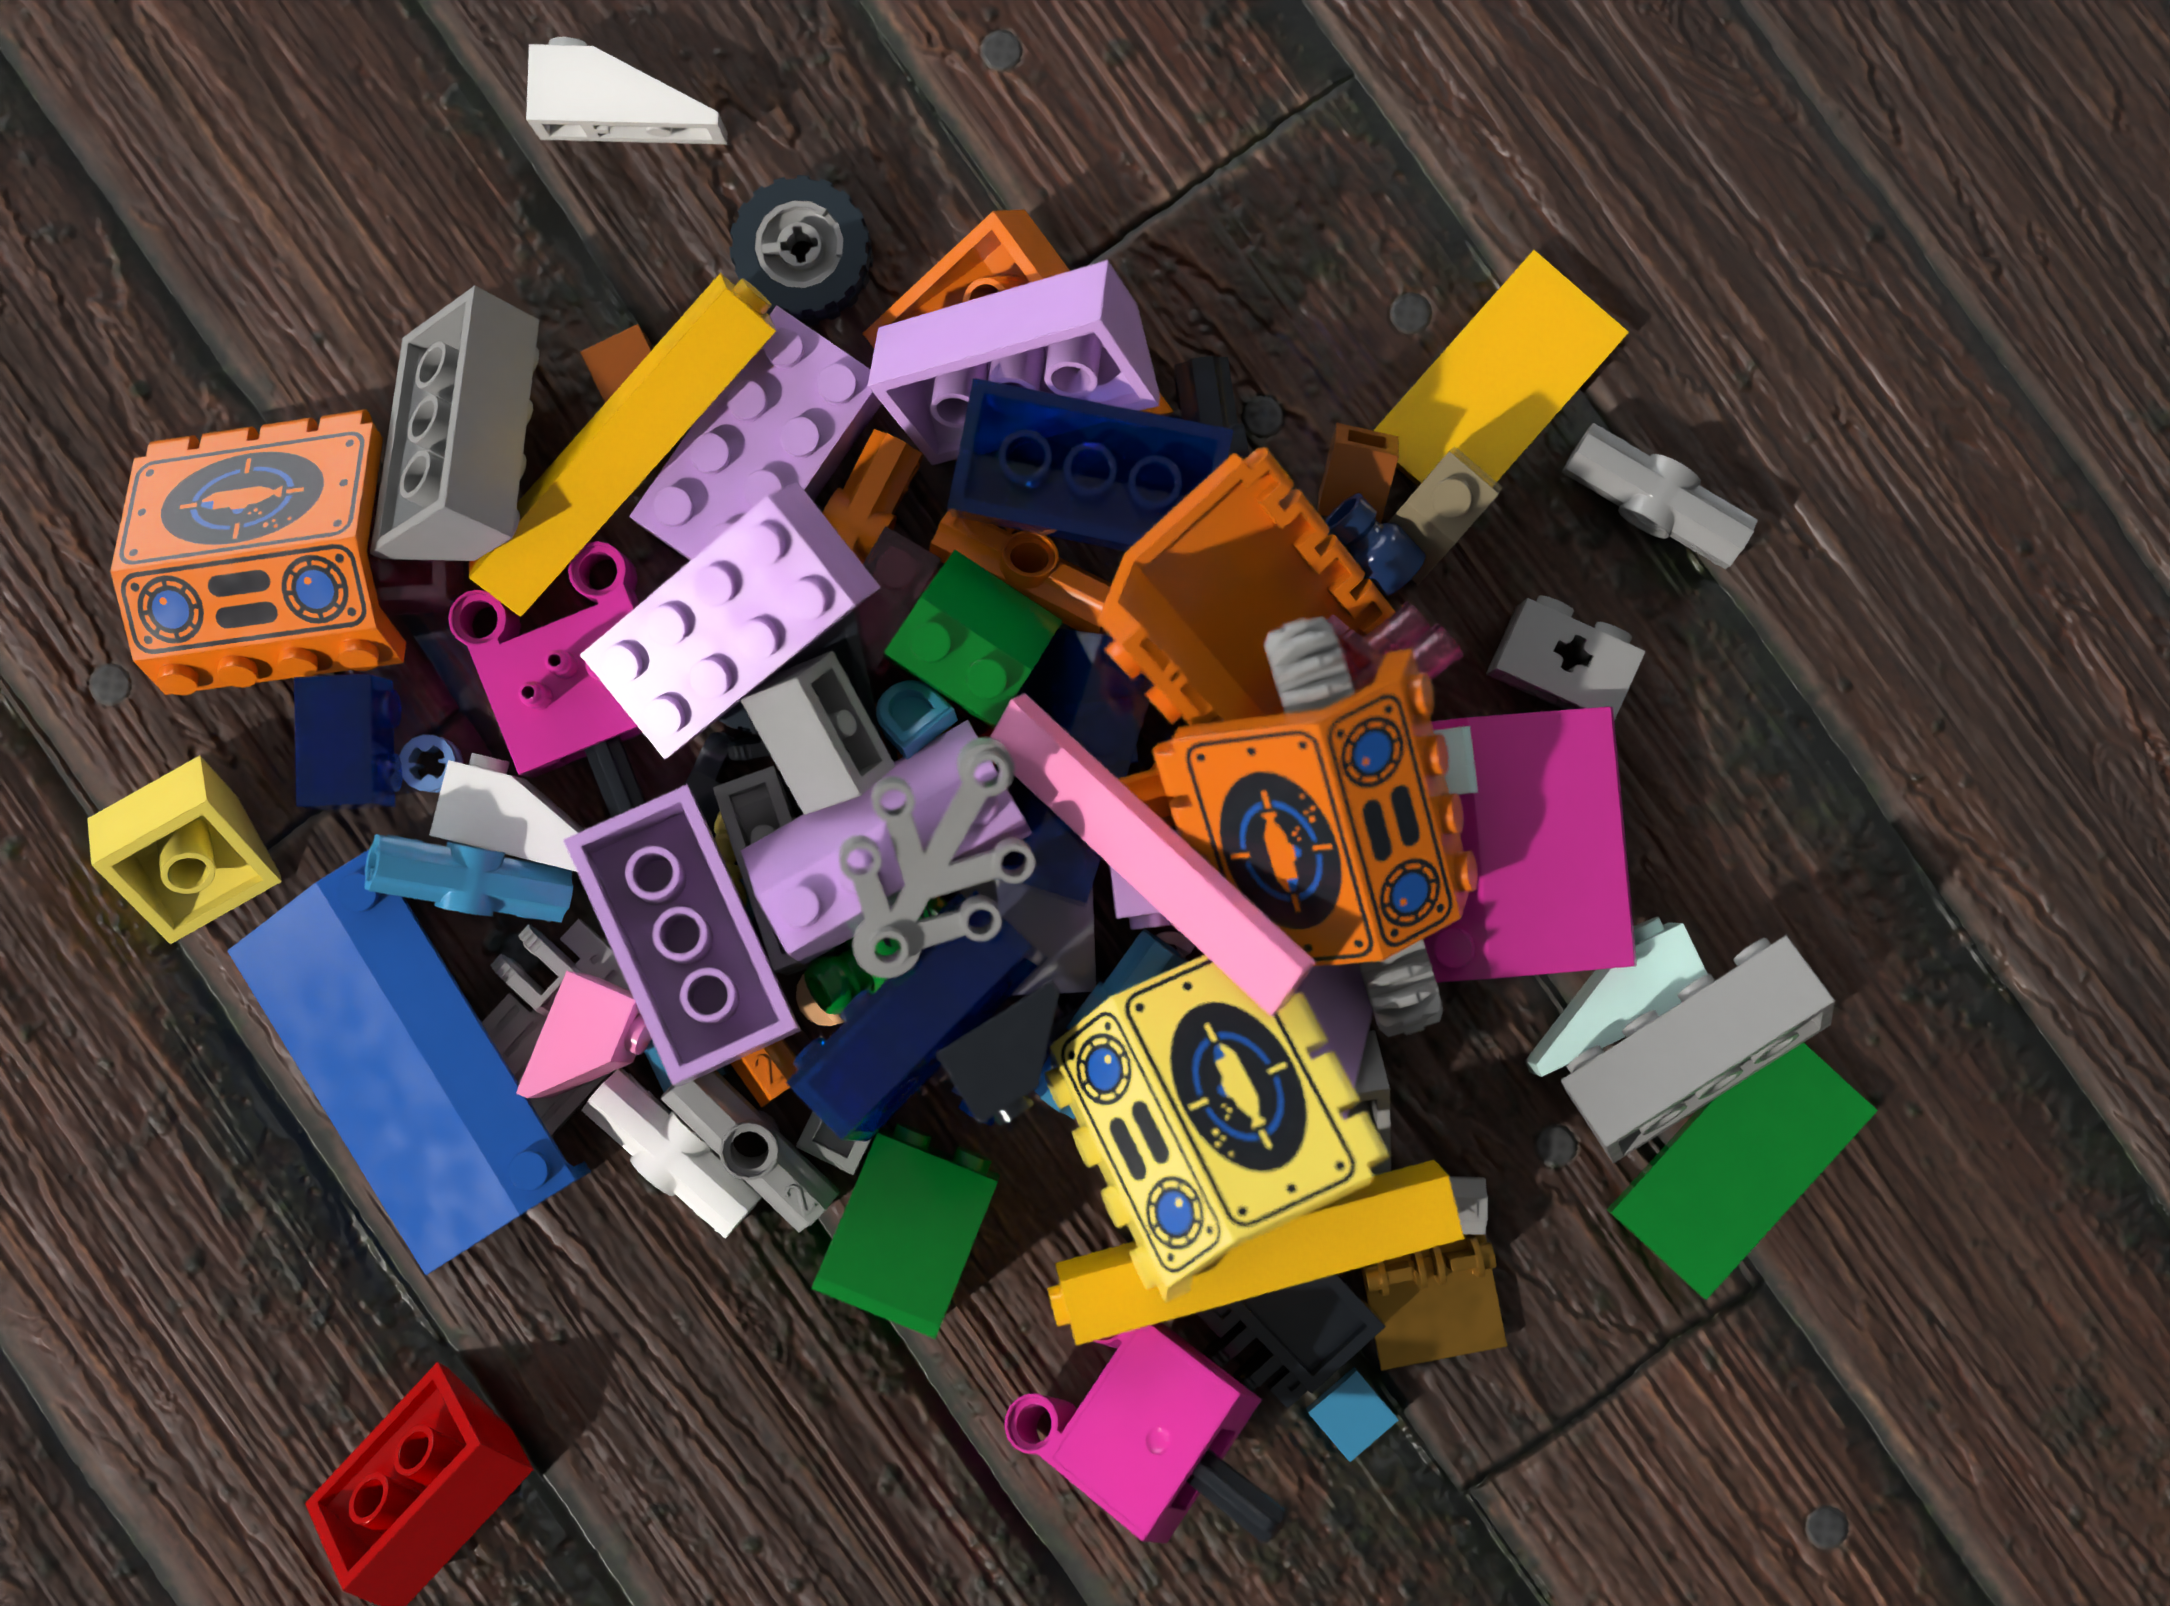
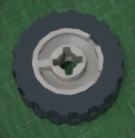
[729,175,873,326]

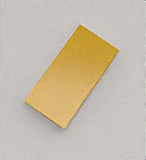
[1373,250,1629,487]

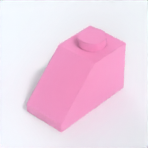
[516,971,652,1098]

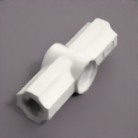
[581,1068,762,1238]

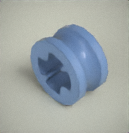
[398,735,463,793]

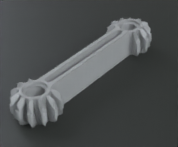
[1265,617,1443,1037]

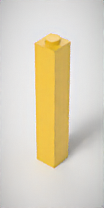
[469,273,776,617]
[1047,1160,1464,1345]

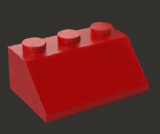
[305,1362,534,1606]

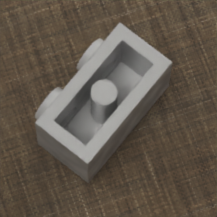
[740,651,895,815]

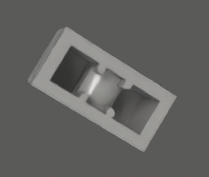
[1486,595,1645,721]

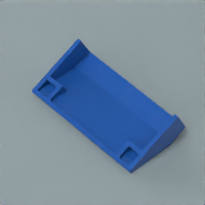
[227,849,591,1275]

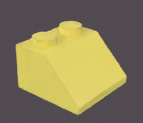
[87,755,282,944]

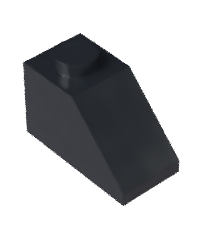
[936,979,1060,1126]

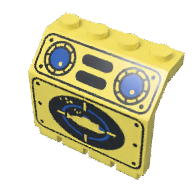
[1044,955,1390,1303]

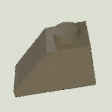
[1388,446,1503,585]

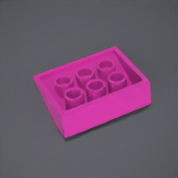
[1423,706,1637,982]

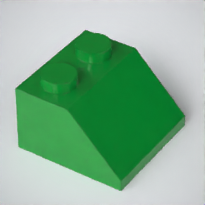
[884,550,1063,729]

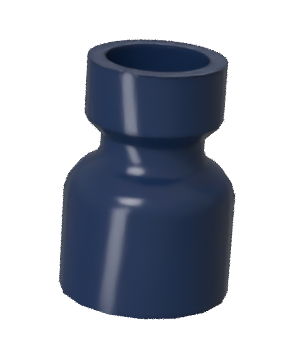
[1325,493,1426,597]

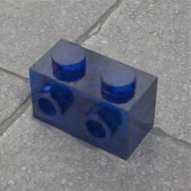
[294,674,403,810]

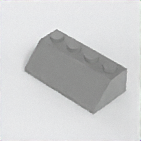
[370,285,539,561]
[1561,936,1835,1164]

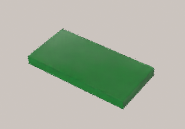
[1607,1042,1878,1300]

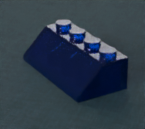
[947,378,1233,551]
[995,628,1154,908]
[786,890,1048,1142]

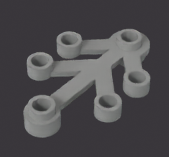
[839,737,1035,978]

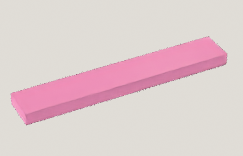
[990,694,1316,1016]

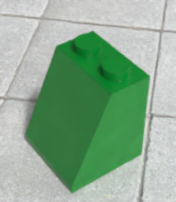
[811,1123,1000,1339]

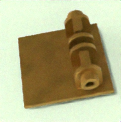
[1361,1234,1507,1371]

